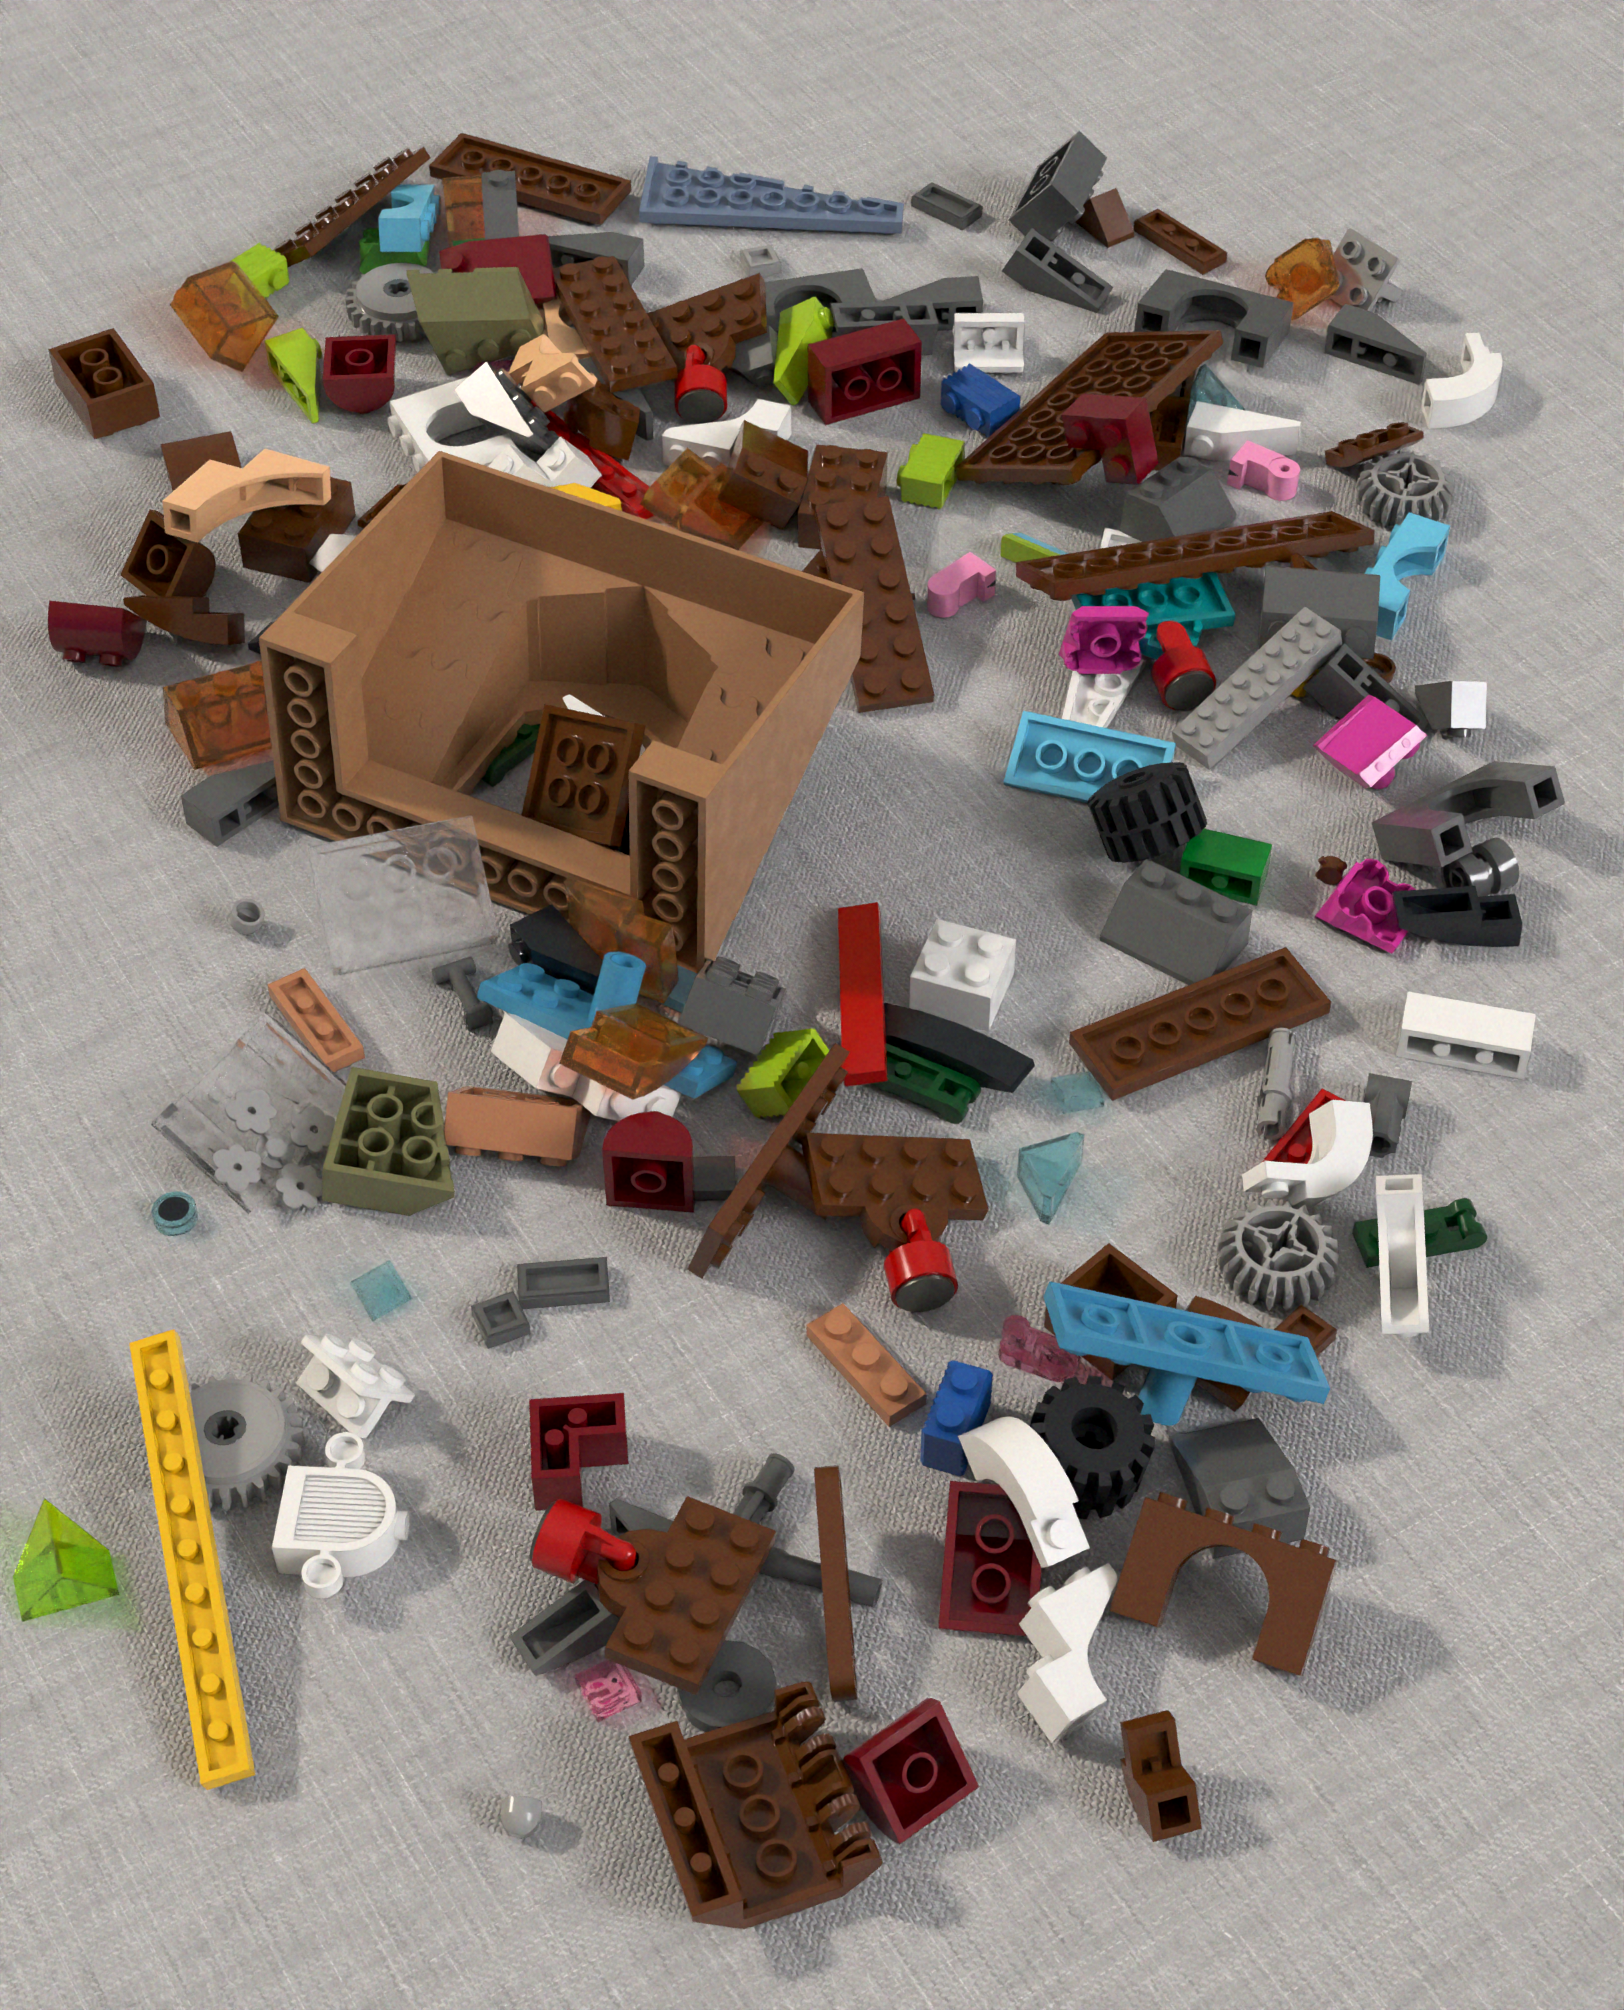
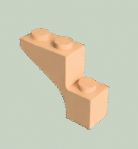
[509,334,597,413]

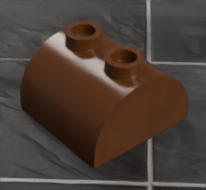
[120,509,216,597]

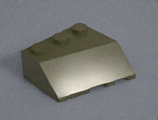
[407,267,544,375]
[322,1067,455,1216]

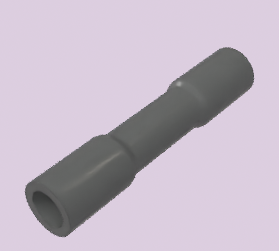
[759,1547,882,1608]

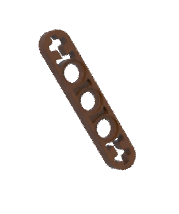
[814,1465,858,1702]

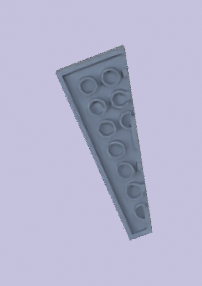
[639,156,904,235]

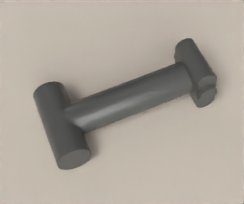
[432,956,494,1031]

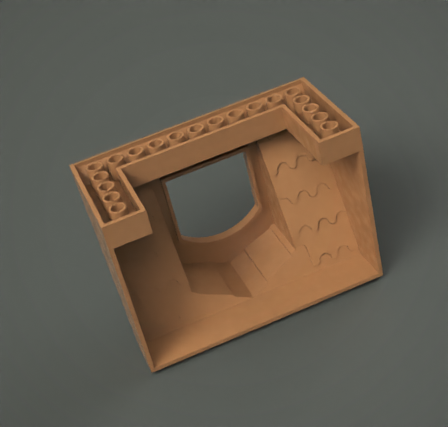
[259,451,864,974]

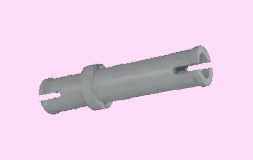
[1256,1027,1296,1140]

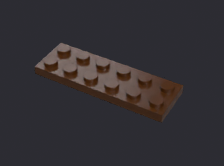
[429,133,631,225]
[274,147,431,267]
[553,256,678,393]
[814,496,935,713]
[1069,947,1331,1101]

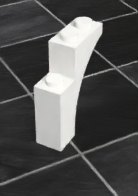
[491,1013,682,1121]

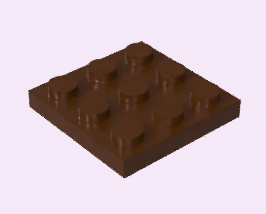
[521,704,646,847]

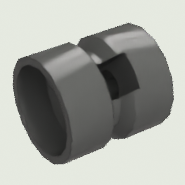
[1440,838,1519,897]

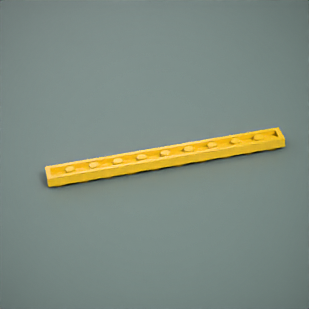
[129,1329,256,1790]

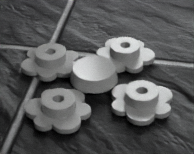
[212,1089,336,1210]

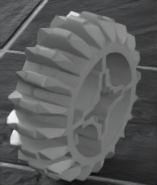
[1356,450,1455,528]
[1217,1198,1340,1312]

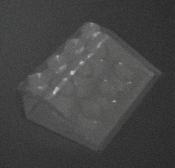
[308,815,498,976]

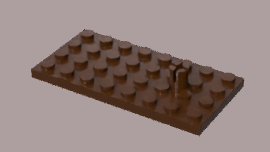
[955,330,1224,485]

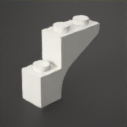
[662,399,791,477]
[488,436,602,488]
[1376,1174,1429,1337]
[1017,1563,1117,1743]

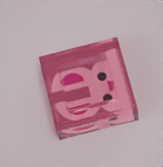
[575,1660,642,1723]

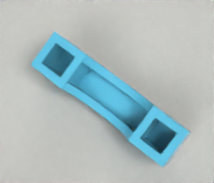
[378,185,441,252]
[1365,512,1450,641]

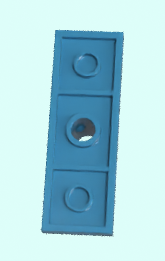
[477,952,737,1099]
[1044,1281,1330,1426]

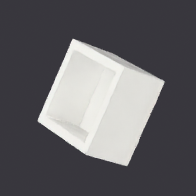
[909,919,1016,1032]

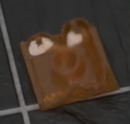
[1265,238,1340,320]

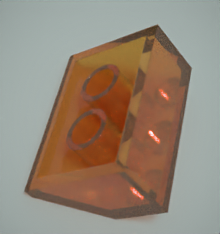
[170,261,279,372]
[163,661,272,770]

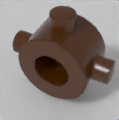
[1315,856,1347,885]

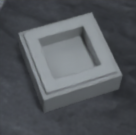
[740,245,782,277]

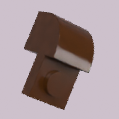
[1120,1710,1202,1842]

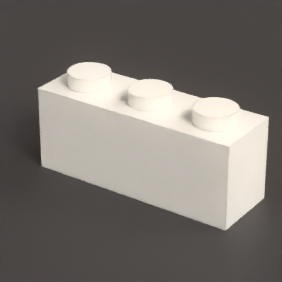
[1396,992,1536,1080]

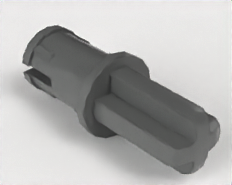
[732,1453,795,1524]

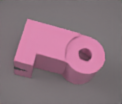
[1227,440,1300,501]
[927,552,996,618]

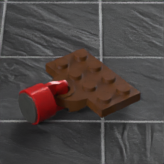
[647,273,767,424]
[801,1133,989,1312]
[530,1496,776,1695]

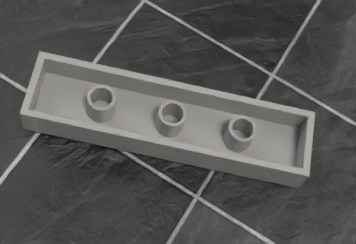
[1172,607,1343,770]

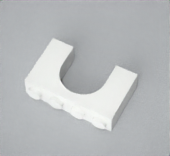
[388,377,519,473]

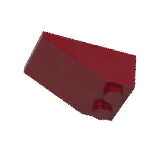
[439,234,557,306]
[938,1481,1041,1637]

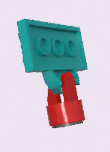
[1071,571,1236,710]

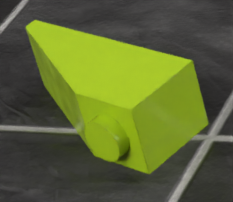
[773,297,835,406]
[264,328,322,424]

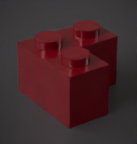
[1061,394,1159,485]
[529,1393,629,1511]

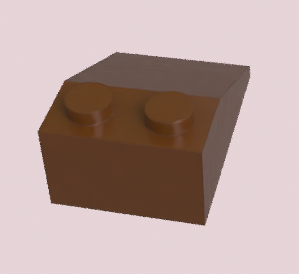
[717,420,808,530]

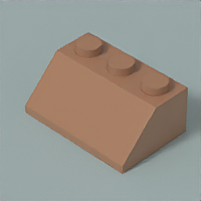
[444,1086,591,1166]

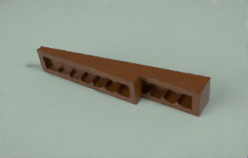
[1151,368,1198,471]

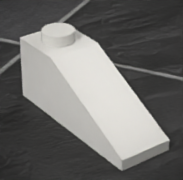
[1184,401,1301,462]

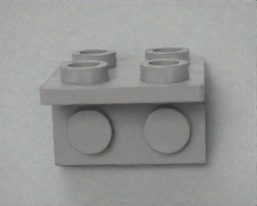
[1315,228,1403,312]

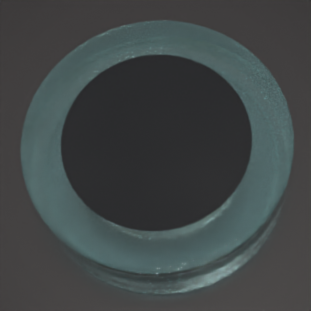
[151,1191,198,1236]

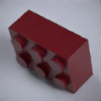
[808,318,922,425]

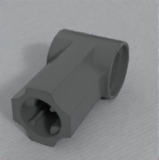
[1364,1073,1412,1158]

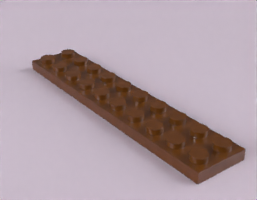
[1016,511,1375,601]

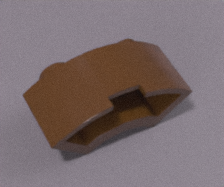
[564,379,640,461]

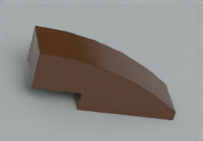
[123,595,245,645]

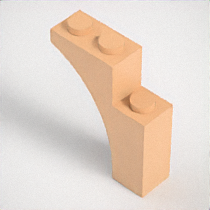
[163,449,331,543]

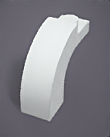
[1421,333,1502,429]
[1242,1100,1373,1209]
[958,1416,1090,1568]

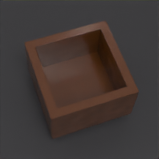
[1044,1243,1178,1380]

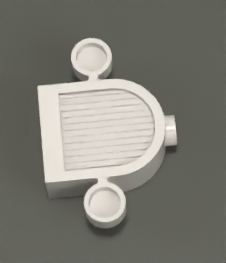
[272,1432,410,1599]

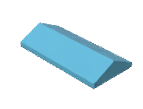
[1003,711,1176,803]

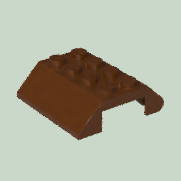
[628,1682,883,1929]

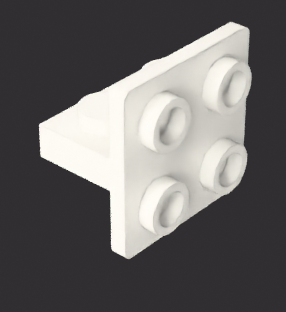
[953,313,1024,374]
[296,1334,415,1439]

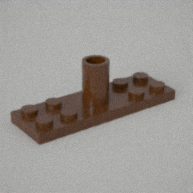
[687,1043,850,1279]

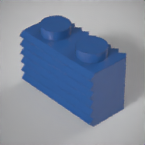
[941,363,1021,437]
[920,1360,993,1476]

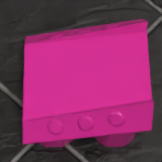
[1059,606,1149,674]
[1312,695,1427,789]
[1314,858,1416,954]

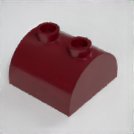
[323,334,396,414]
[48,600,147,667]
[602,1111,695,1213]
[843,1698,979,1844]

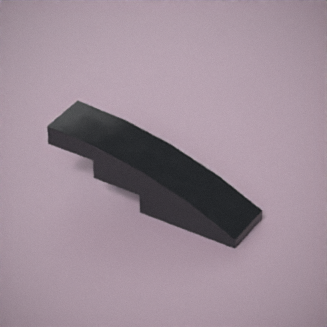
[884,1003,1035,1093]

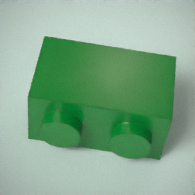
[1180,829,1272,906]

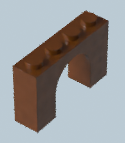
[1109,1492,1338,1676]

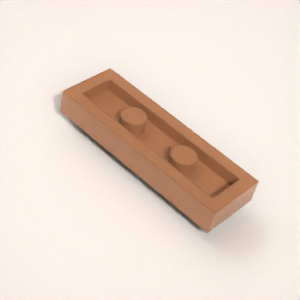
[267,968,365,1075]
[806,1303,926,1427]

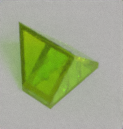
[13,1498,120,1622]

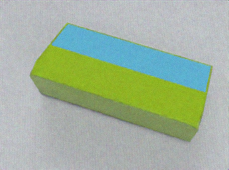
[1000,532,1069,563]

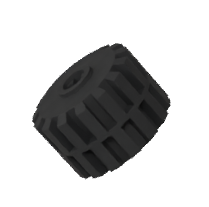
[1088,762,1207,863]
[1030,1376,1156,1520]

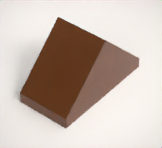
[1076,188,1134,248]

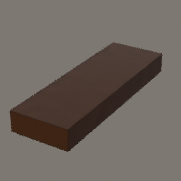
[1133,208,1228,275]

